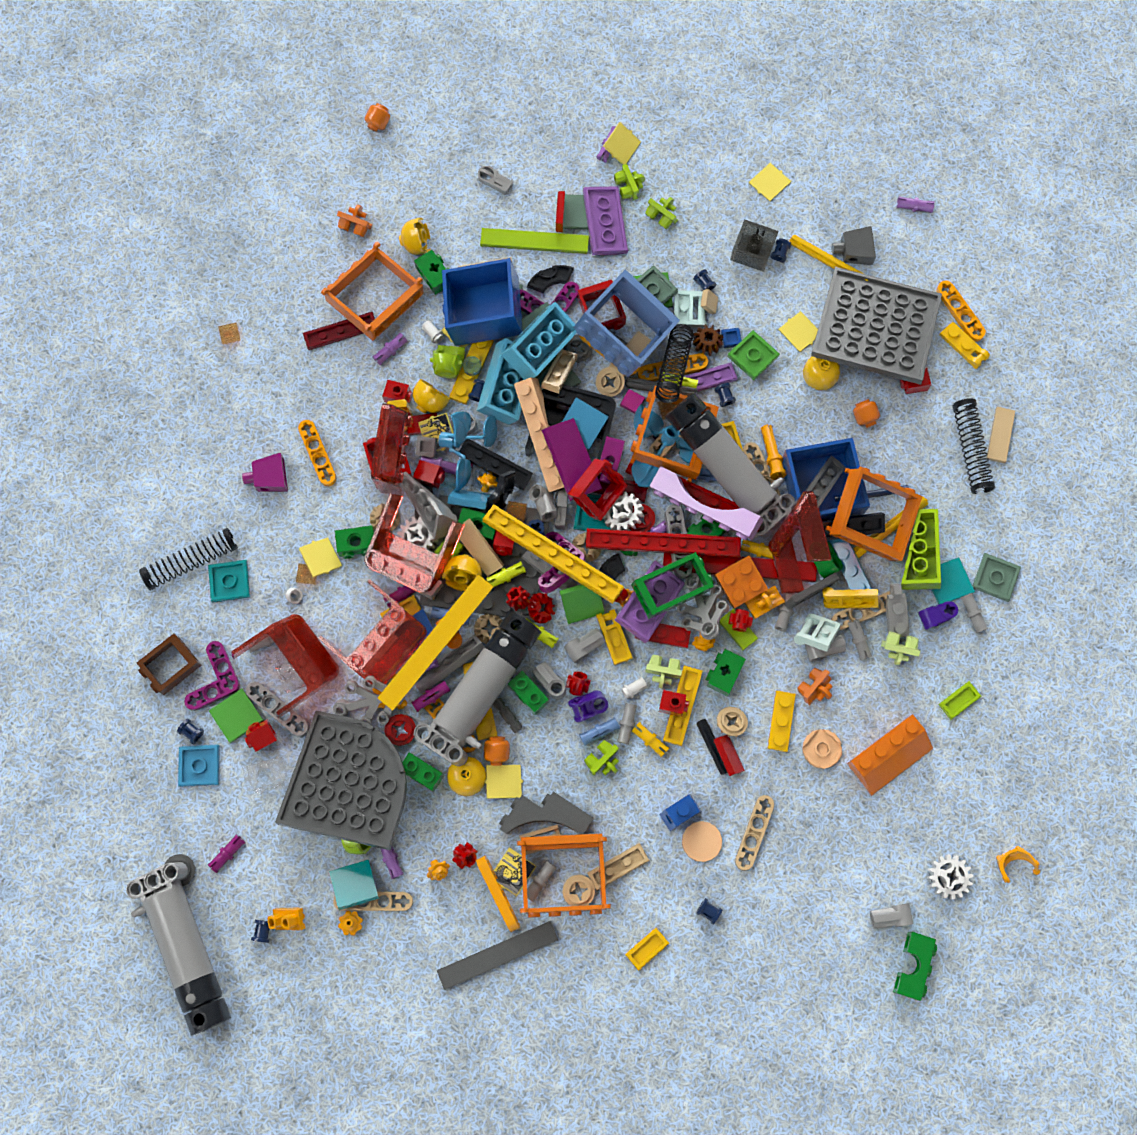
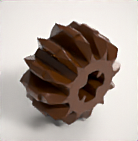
[692,324,724,356]

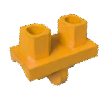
[745,585,785,619]
[267,907,306,930]

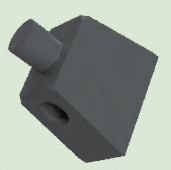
[831,226,876,265]

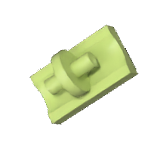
[881,631,920,665]
[645,655,682,689]

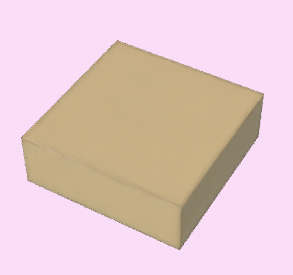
[701,289,718,314]

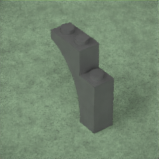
[499,791,594,835]

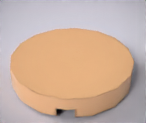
[802,729,842,769]
[682,821,722,862]

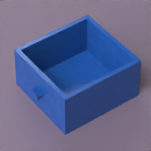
[442,258,523,346]
[782,438,870,528]

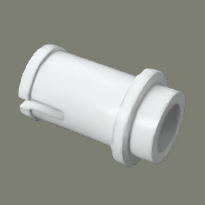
[422,320,444,344]
[621,677,648,699]

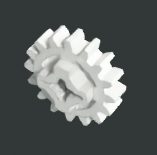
[603,492,644,531]
[397,516,438,558]
[927,854,973,900]

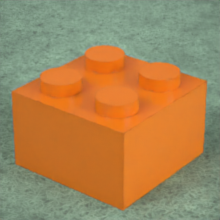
[714,556,768,608]

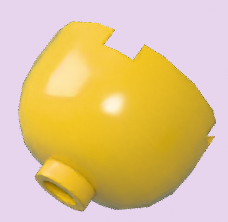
[399,217,431,255]
[803,356,840,390]
[412,379,450,414]
[442,554,482,591]
[447,756,486,797]

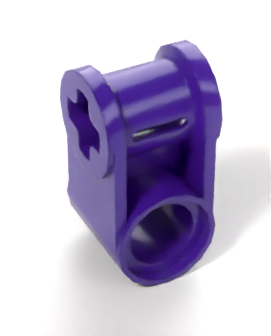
[918,601,958,630]
[568,690,609,722]

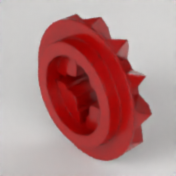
[626,504,655,532]
[528,593,556,624]
[385,714,416,746]

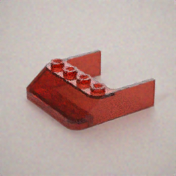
[371,403,415,496]
[768,491,831,594]
[364,493,465,593]
[318,579,427,685]
[231,614,339,719]

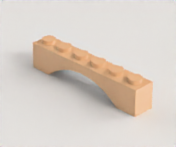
[514,377,565,492]

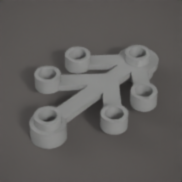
[677,575,729,640]
[333,676,405,725]

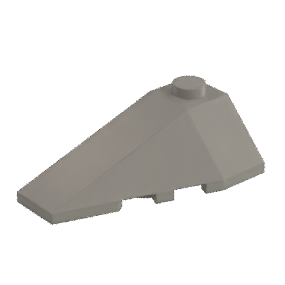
[401,472,458,540]

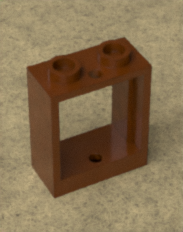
[137,633,202,695]

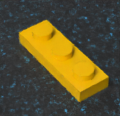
[767,690,796,752]

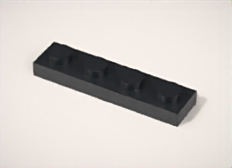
[457,439,533,491]
[811,512,885,543]

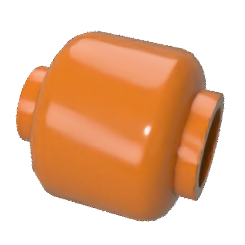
[364,103,390,132]
[853,399,881,428]
[484,736,510,766]

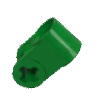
[809,541,843,579]

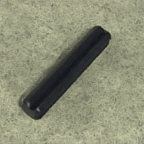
[696,719,728,775]

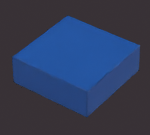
[721,328,742,348]

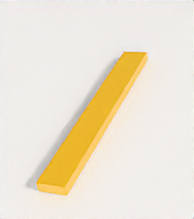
[483,504,624,604]
[377,575,493,711]

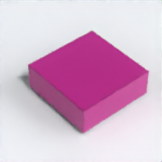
[620,389,645,414]

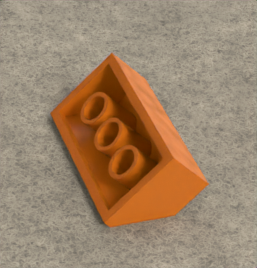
[847,714,933,796]

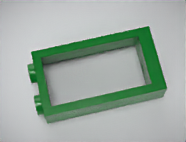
[631,552,714,619]

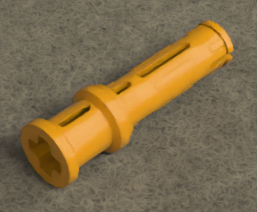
[760,424,787,480]

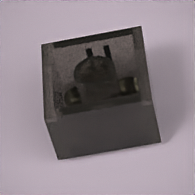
[730,219,779,272]

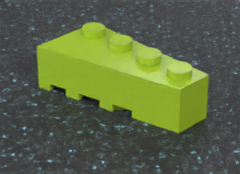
[901,509,941,590]

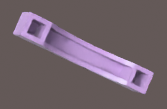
[650,466,763,541]

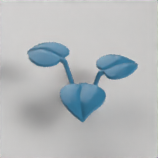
[631,405,693,487]
[438,411,497,491]

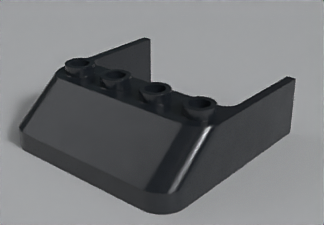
[525,385,616,460]

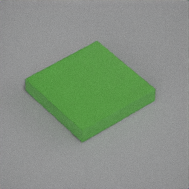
[727,330,780,380]
[559,584,605,624]
[209,688,264,743]

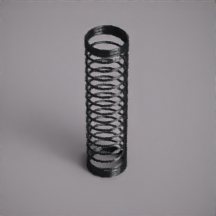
[655,324,694,403]
[952,398,996,494]
[139,527,238,591]

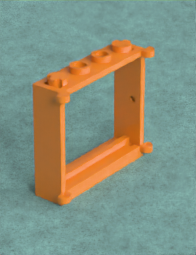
[321,242,424,341]
[630,386,719,483]
[826,466,923,561]
[517,834,611,918]

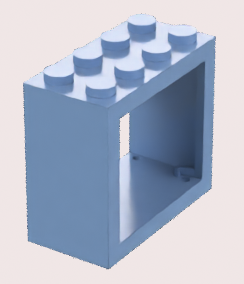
[573,269,680,377]

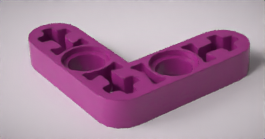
[520,282,579,315]
[538,531,586,593]
[184,641,240,711]

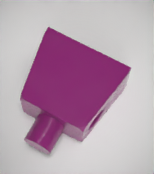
[599,436,625,484]
[242,453,288,492]

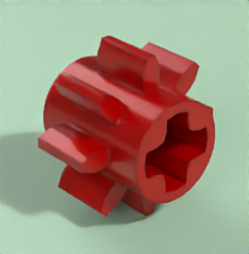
[506,586,531,611]
[728,609,753,632]
[565,671,591,696]
[452,842,478,869]

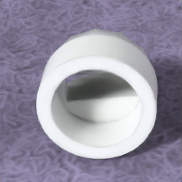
[285,588,303,604]

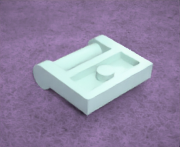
[674,290,707,329]
[794,614,841,652]

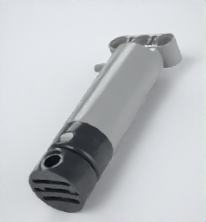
[665,392,795,537]
[414,611,541,766]
[126,862,231,1036]

